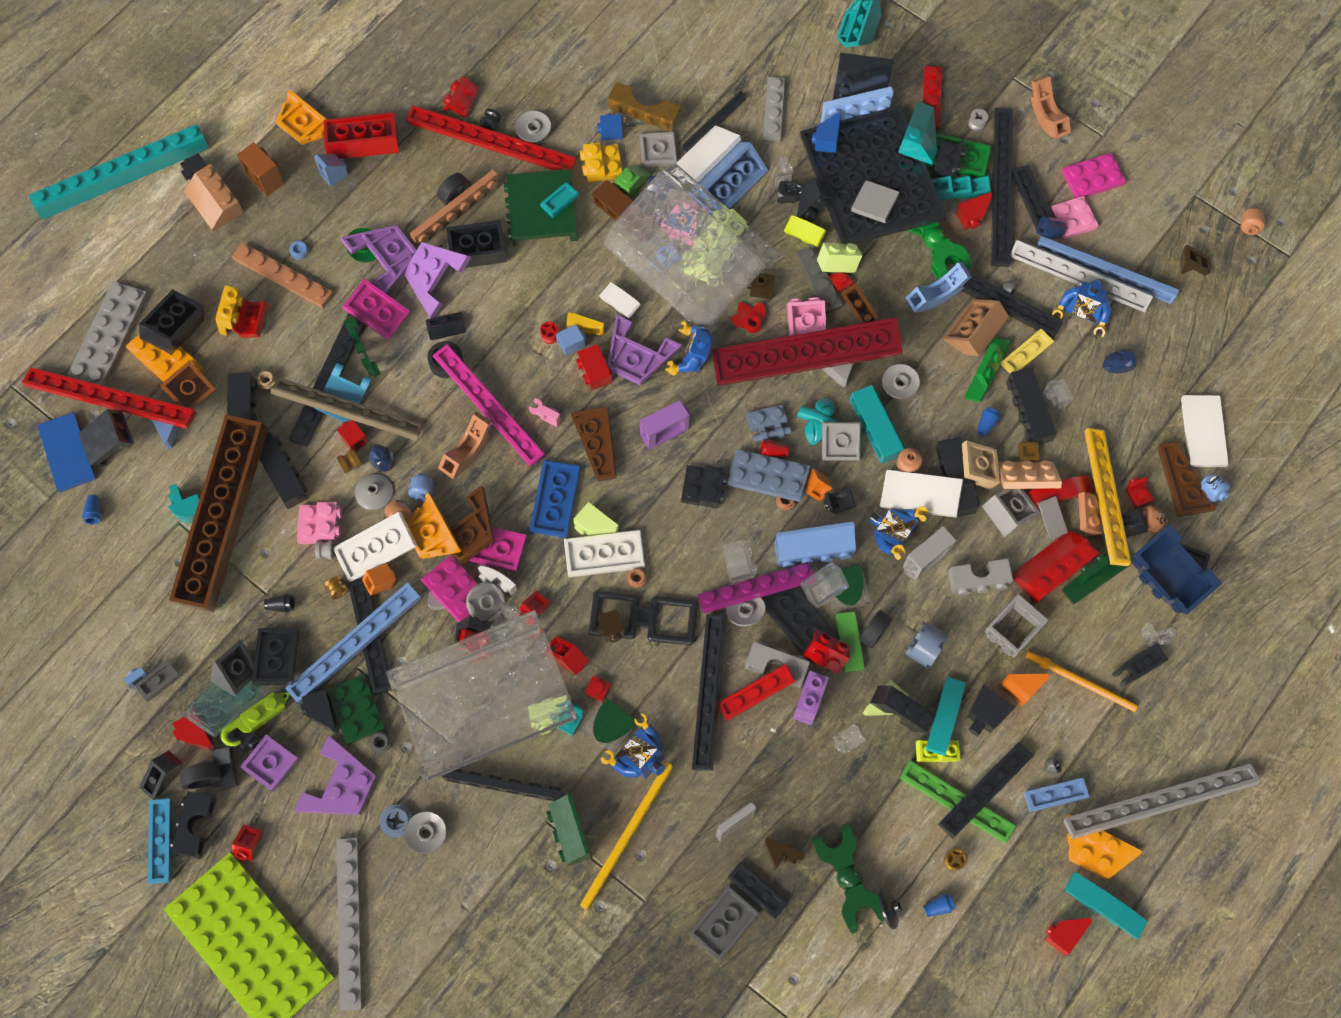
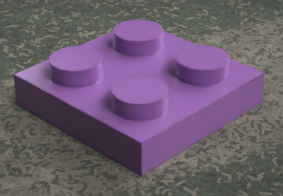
[240,735,299,792]

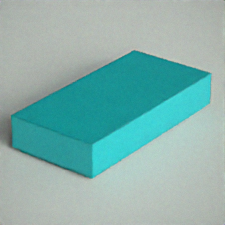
[540,182,579,218]

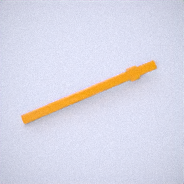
[1025,651,1138,712]

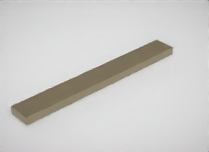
[271,377,423,441]

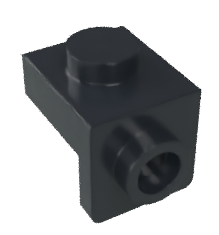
[824,488,856,515]
[454,617,486,643]
[228,728,260,753]

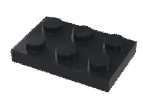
[252,627,299,686]

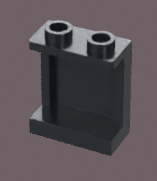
[78,409,134,467]

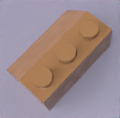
[184,164,243,231]
[942,299,1009,357]

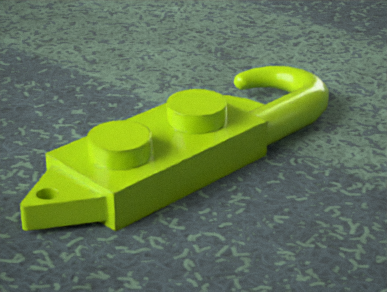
[221,692,290,746]

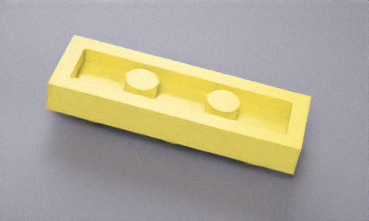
[1001,329,1054,373]

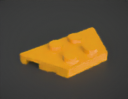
[276,90,326,145]
[407,493,462,559]
[1067,814,1142,880]

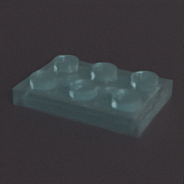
[183,683,255,737]

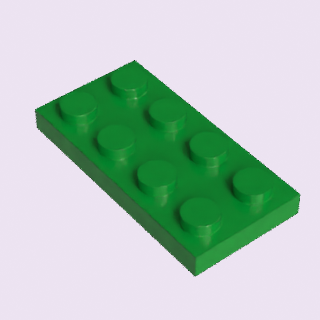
[924,134,991,178]

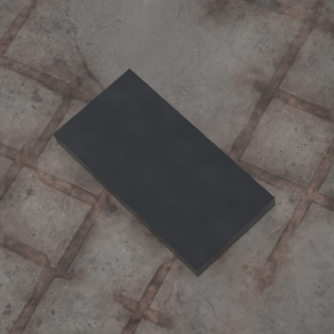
[761,587,839,661]

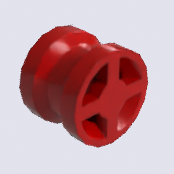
[540,321,559,344]

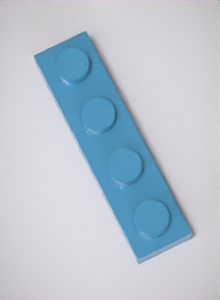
[148,798,172,884]

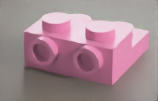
[787,297,826,336]
[297,502,342,544]

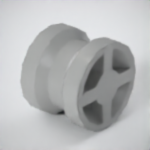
[968,109,988,131]
[315,540,334,560]

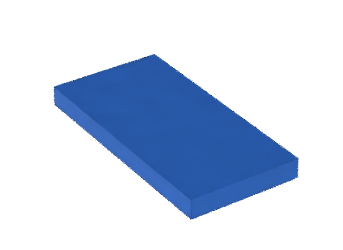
[37,412,96,493]
[529,460,581,538]

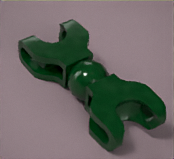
[812,823,885,934]

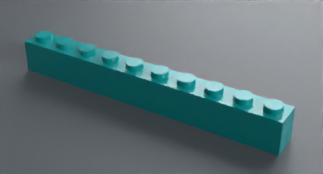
[29,124,209,220]

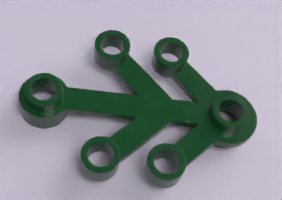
[343,315,381,379]

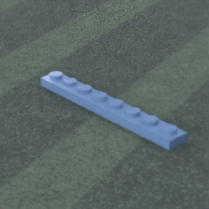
[1037,236,1179,304]
[285,582,421,704]

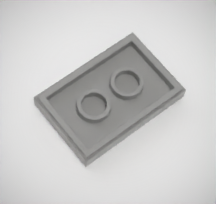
[716,802,756,842]

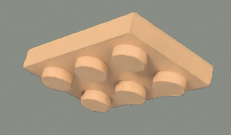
[998,460,1062,489]

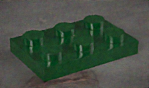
[326,674,386,745]

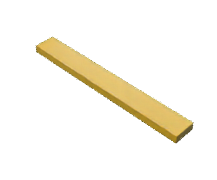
[1084,428,1131,566]
[580,762,673,910]

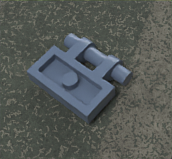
[746,405,791,442]

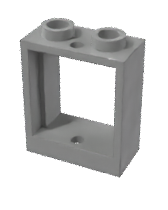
[903,527,956,580]
[984,594,1048,658]

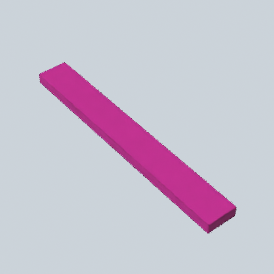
[433,344,545,467]

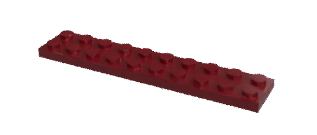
[712,317,903,386]

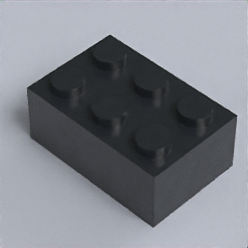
[446,220,507,270]
[139,289,204,355]

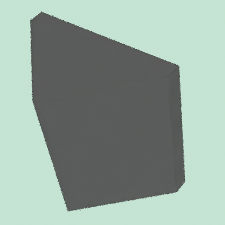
[210,639,254,695]

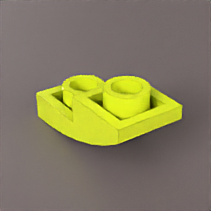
[784,215,826,247]
[916,740,961,762]

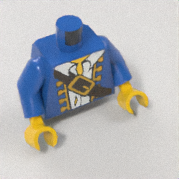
[1052,281,1112,337]
[665,321,714,375]
[868,506,929,560]
[601,713,665,778]

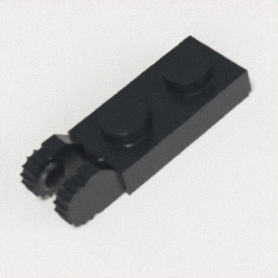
[1112,644,1169,688]

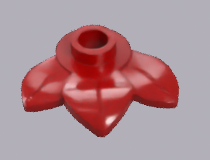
[730,302,766,333]

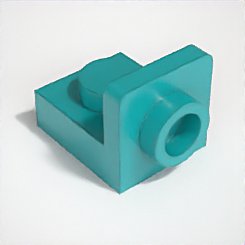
[555,702,584,736]

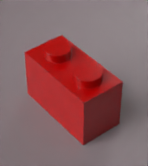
[575,344,612,391]

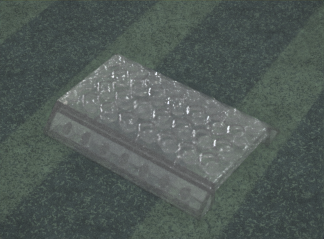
[604,164,781,334]
[386,610,577,783]

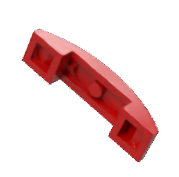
[1026,475,1095,510]

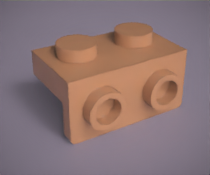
[1078,492,1102,537]

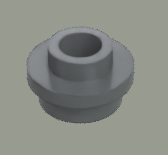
[370,733,391,754]

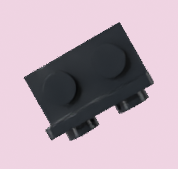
[933,140,966,179]

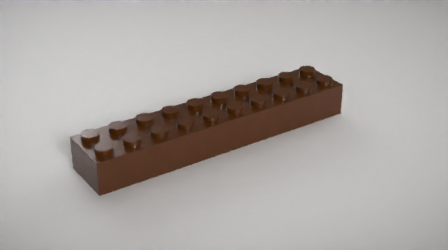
[169,414,268,613]

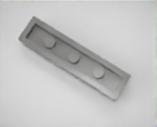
[763,77,785,141]

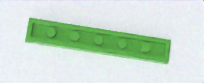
[899,760,1016,844]

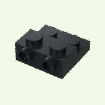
[681,465,728,509]

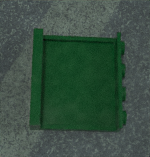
[504,169,578,247]

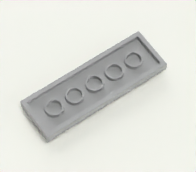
[67,281,148,386]

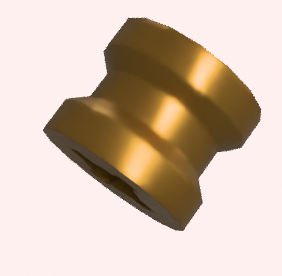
[323,575,349,600]
[944,848,967,871]

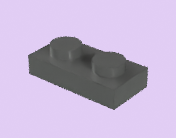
[134,660,181,702]

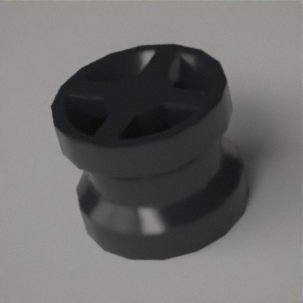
[480,108,501,131]

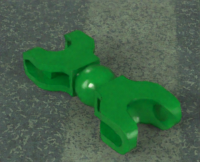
[906,222,971,280]

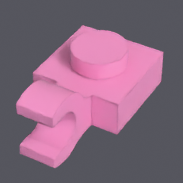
[529,398,561,427]

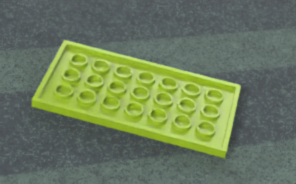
[163,852,335,1018]

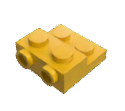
[580,142,622,183]
[215,285,244,335]

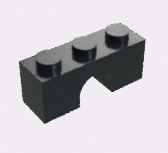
[870,685,936,733]
[170,791,217,860]

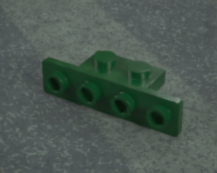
[1062,553,1132,605]

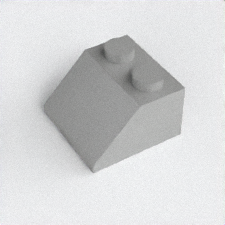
[982,489,1040,537]

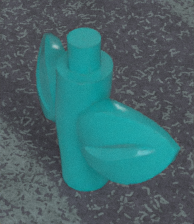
[797,398,836,445]

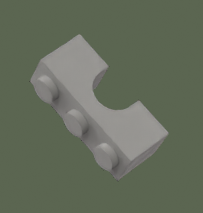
[948,559,1013,596]
[745,641,810,688]

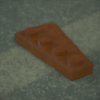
[570,407,617,482]
[1157,442,1217,517]

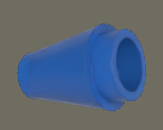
[976,407,1000,437]
[82,495,102,525]
[923,893,956,917]

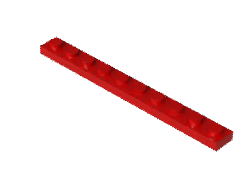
[406,105,576,173]
[22,367,197,429]

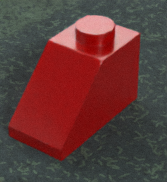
[956,192,992,230]
[543,636,589,675]
[172,711,217,751]
[1044,918,1093,956]

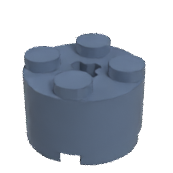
[905,622,949,669]

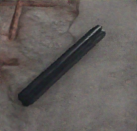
[682,91,746,152]

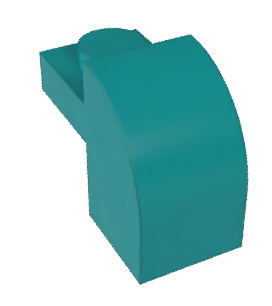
[168,484,200,523]

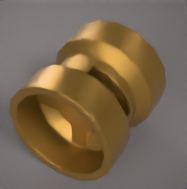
[336,449,362,474]

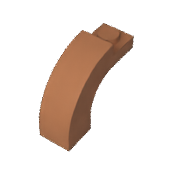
[1030,75,1071,139]
[438,412,492,479]

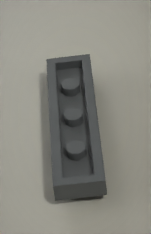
[796,245,842,314]

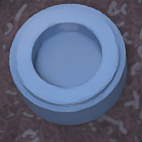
[289,241,309,260]

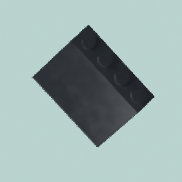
[832,53,894,100]

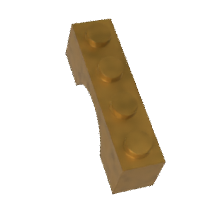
[608,82,681,132]

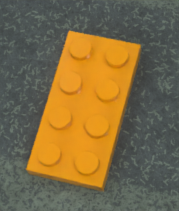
[126,335,205,382]

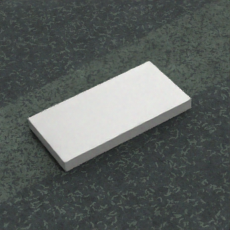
[669,125,741,186]
[1181,395,1229,467]
[880,470,963,518]
[333,512,418,582]
[564,530,645,577]

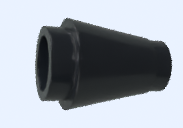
[264,593,295,613]

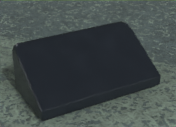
[425,312,466,340]
[1121,509,1148,538]
[211,745,238,791]

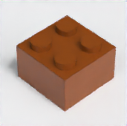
[237,142,284,196]
[160,361,215,409]

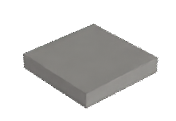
[639,131,677,168]
[851,181,899,223]
[822,422,861,460]

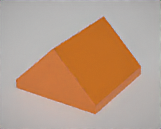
[1000,674,1049,706]

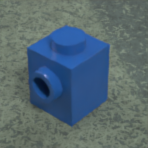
[597,114,623,140]

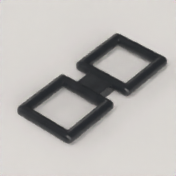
[589,590,698,646]

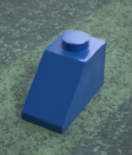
[812,113,841,153]

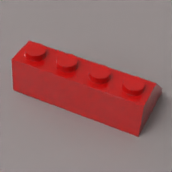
[324,112,399,159]
[1012,530,1099,605]

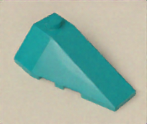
[898,101,937,165]

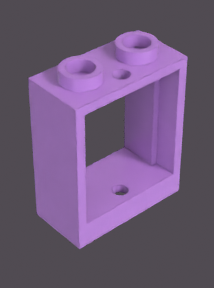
[640,400,691,450]
[793,671,829,725]

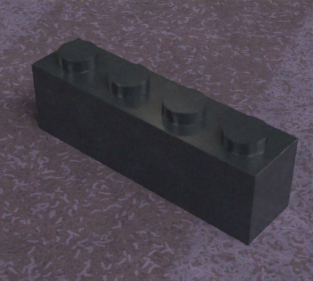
[1006,368,1057,445]
[227,372,257,421]
[259,431,308,509]
[936,437,980,518]

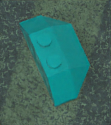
[837,0,881,48]

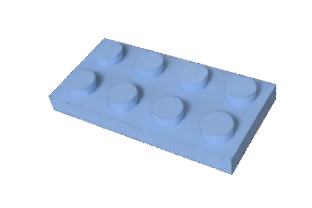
[820,87,893,123]

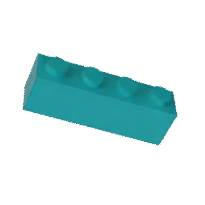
[849,385,905,464]

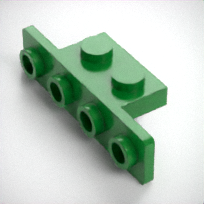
[964,338,1011,402]

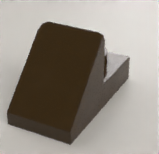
[1180,245,1211,276]
[764,837,805,870]

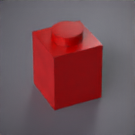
[337,420,369,452]

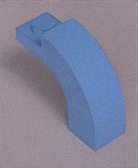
[906,262,972,312]

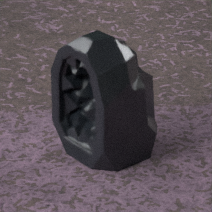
[777,181,804,204]

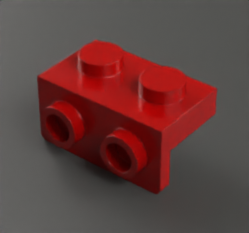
[443,76,480,117]
[231,298,269,338]
[803,630,851,674]

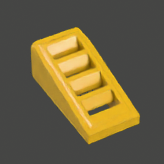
[567,312,604,335]

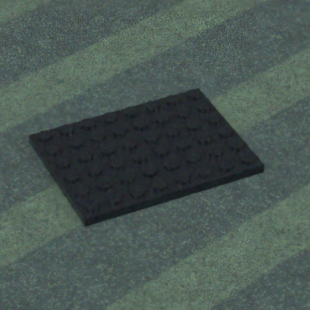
[800,105,947,244]

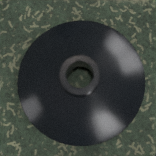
[879,887,902,930]

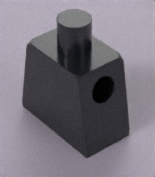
[967,684,1015,736]

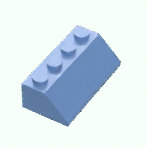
[692,142,768,212]
[774,521,856,568]

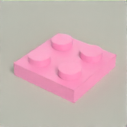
[1050,196,1099,239]

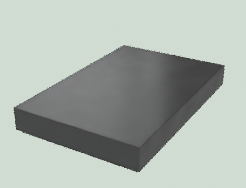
[688,885,760,962]

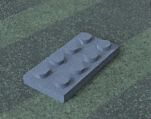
[727,449,810,502]

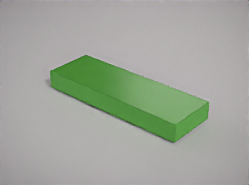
[835,612,865,672]

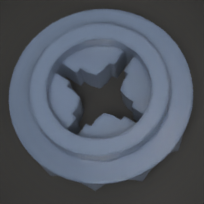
[380,805,412,838]

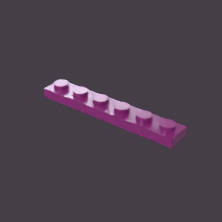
[698,562,816,614]

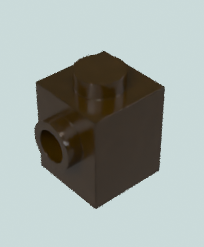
[747,272,775,300]
[597,609,625,643]

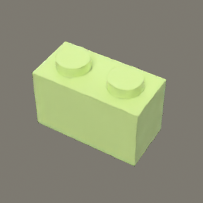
[817,243,862,273]

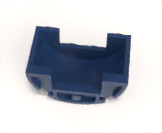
[1131,524,1222,614]

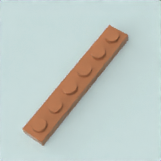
[410,169,499,246]
[232,243,333,308]

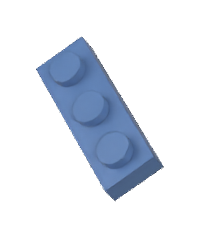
[1024,778,1090,813]

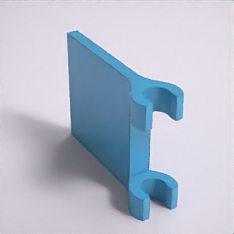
[315,363,371,422]

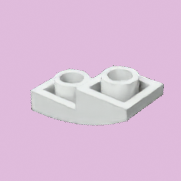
[599,282,641,318]
[478,566,517,596]

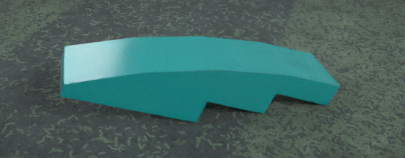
[932,176,991,200]
[926,676,966,756]
[1064,872,1148,939]

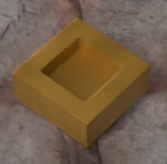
[1017,442,1040,462]

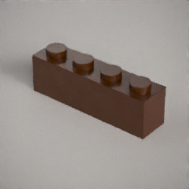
[592,180,659,246]
[841,283,880,324]

